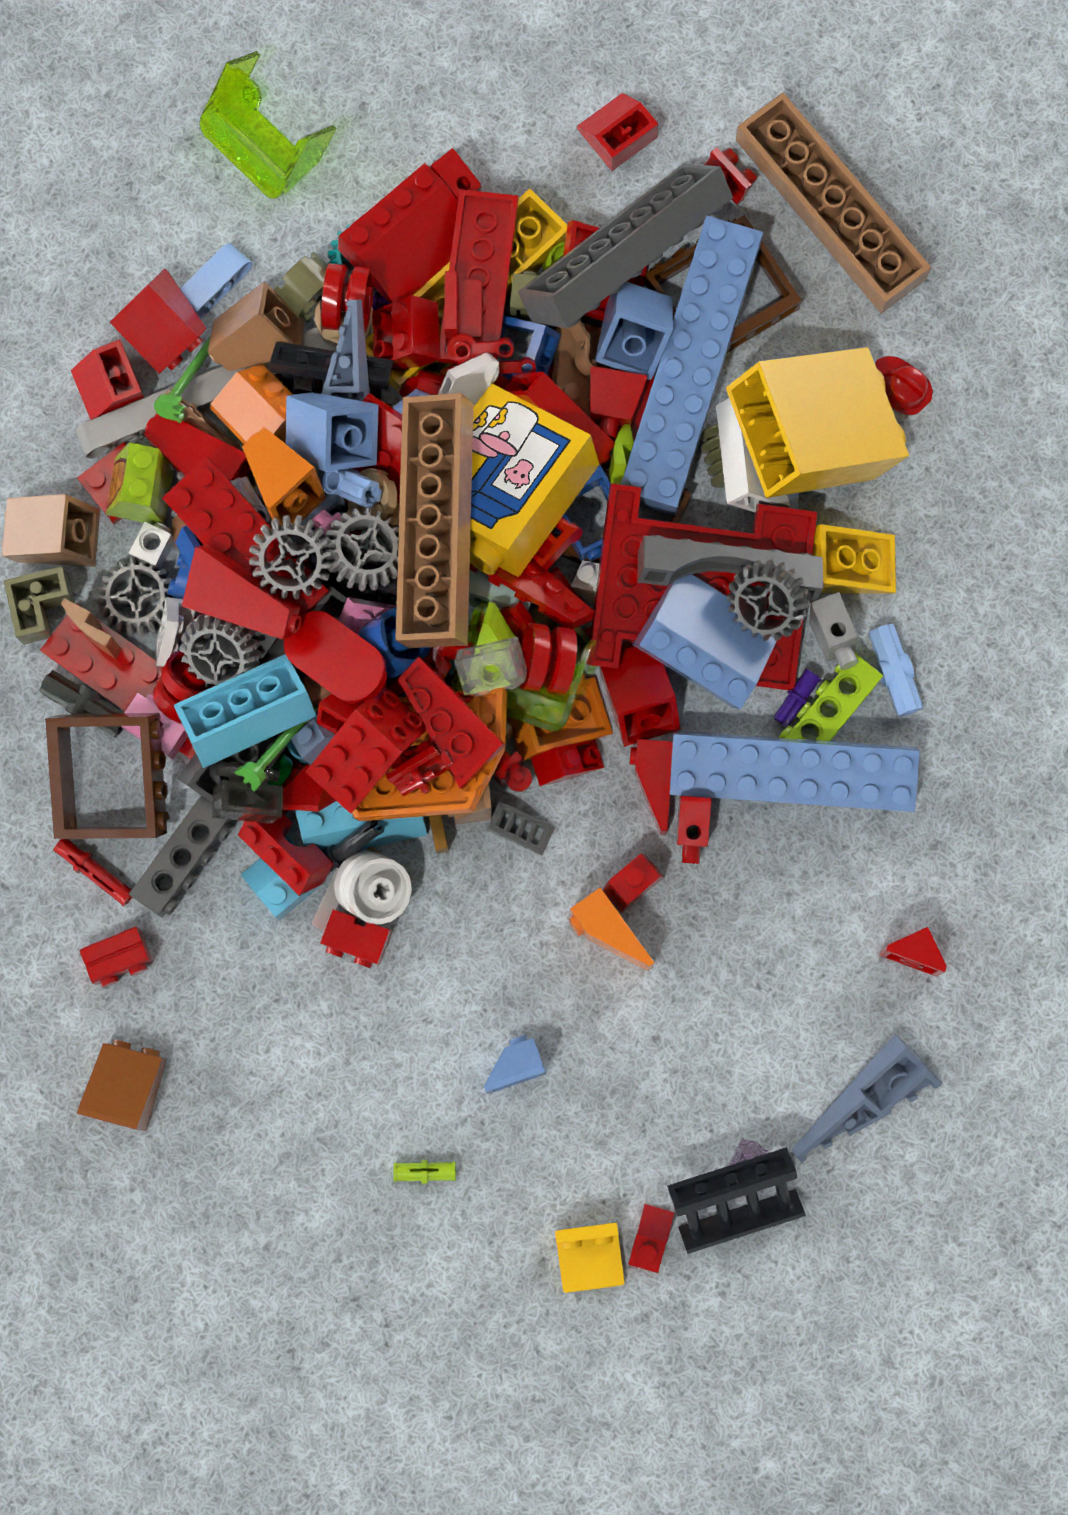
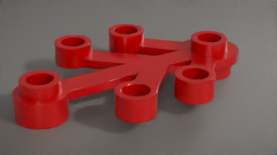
[447,334,536,389]

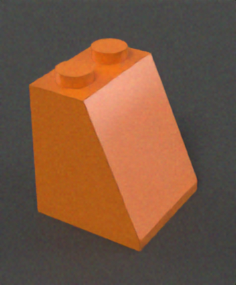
[242,427,326,535]

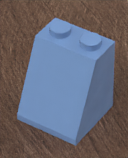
[595,282,673,380]
[286,393,378,472]

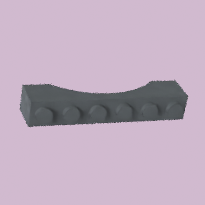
[637,535,823,603]

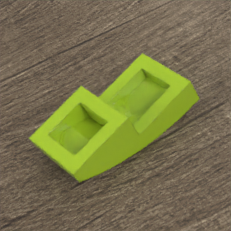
[609,424,634,485]

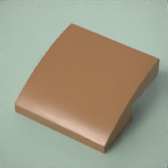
[61,598,122,659]

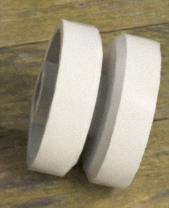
[334,851,412,924]

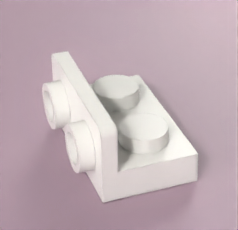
[156,597,195,667]

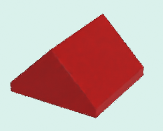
[879,927,947,977]

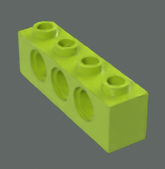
[778,653,883,741]

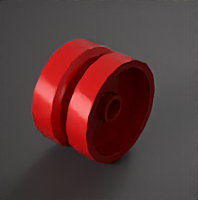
[321,263,373,333]
[518,622,577,695]
[153,651,215,724]

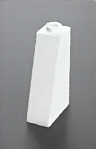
[716,397,790,512]

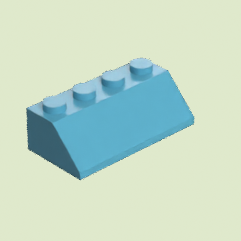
[174,654,316,768]
[295,801,427,854]

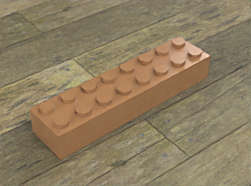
[736,92,931,314]
[396,393,474,648]

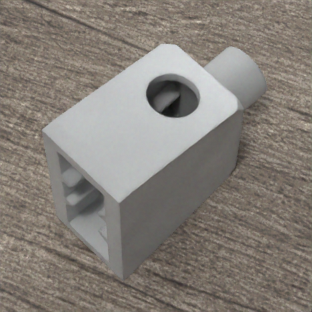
[809,592,858,670]

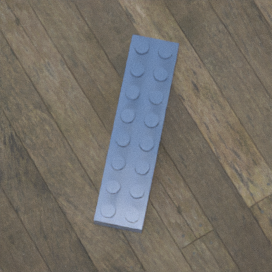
[670,731,920,812]

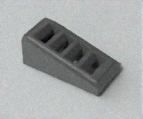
[487,801,555,856]

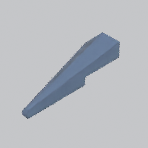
[322,300,370,401]
[791,1034,942,1162]

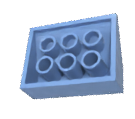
[632,575,776,709]

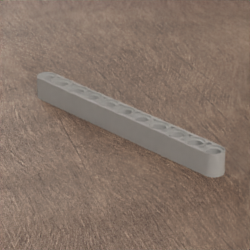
[75,327,373,459]

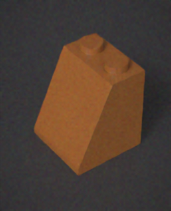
[77,1039,167,1131]

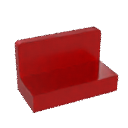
[445,271,482,339]

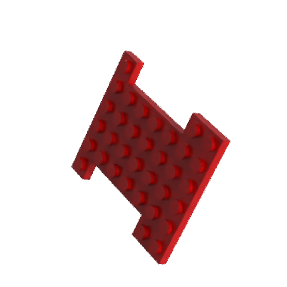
[587,484,817,691]

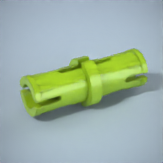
[393,1160,456,1184]

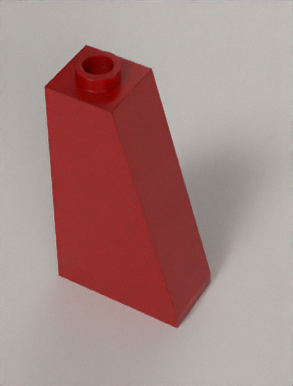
[504,372,615,466]
[144,413,252,481]
[182,544,301,639]

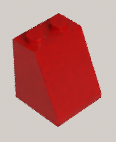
[109,268,207,374]
[599,646,681,747]

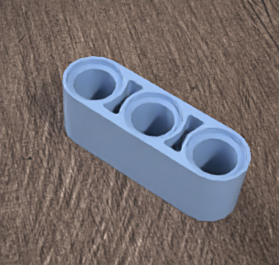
[180,243,252,319]

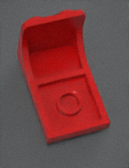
[306,687,427,814]

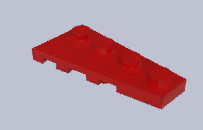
[469,559,595,629]
[398,657,506,789]

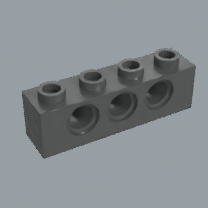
[129,796,233,918]

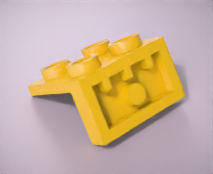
[555,1222,625,1293]

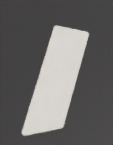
[312,868,339,931]

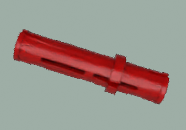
[53,839,133,907]

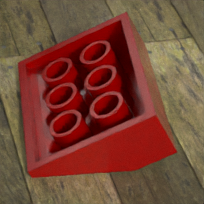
[338,163,458,304]

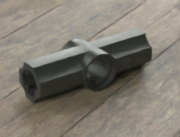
[39,670,125,738]

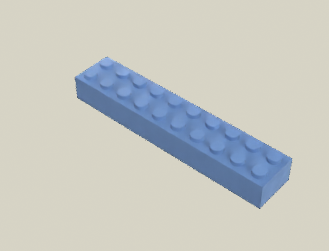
[621,215,763,517]

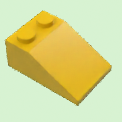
[812,524,896,594]

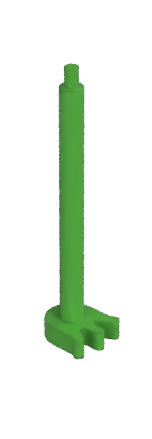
[154,335,211,423]
[235,704,319,791]

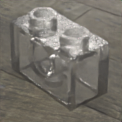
[454,637,528,696]

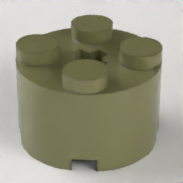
[274,252,328,322]

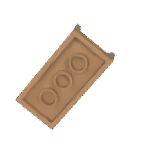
[552,321,610,428]

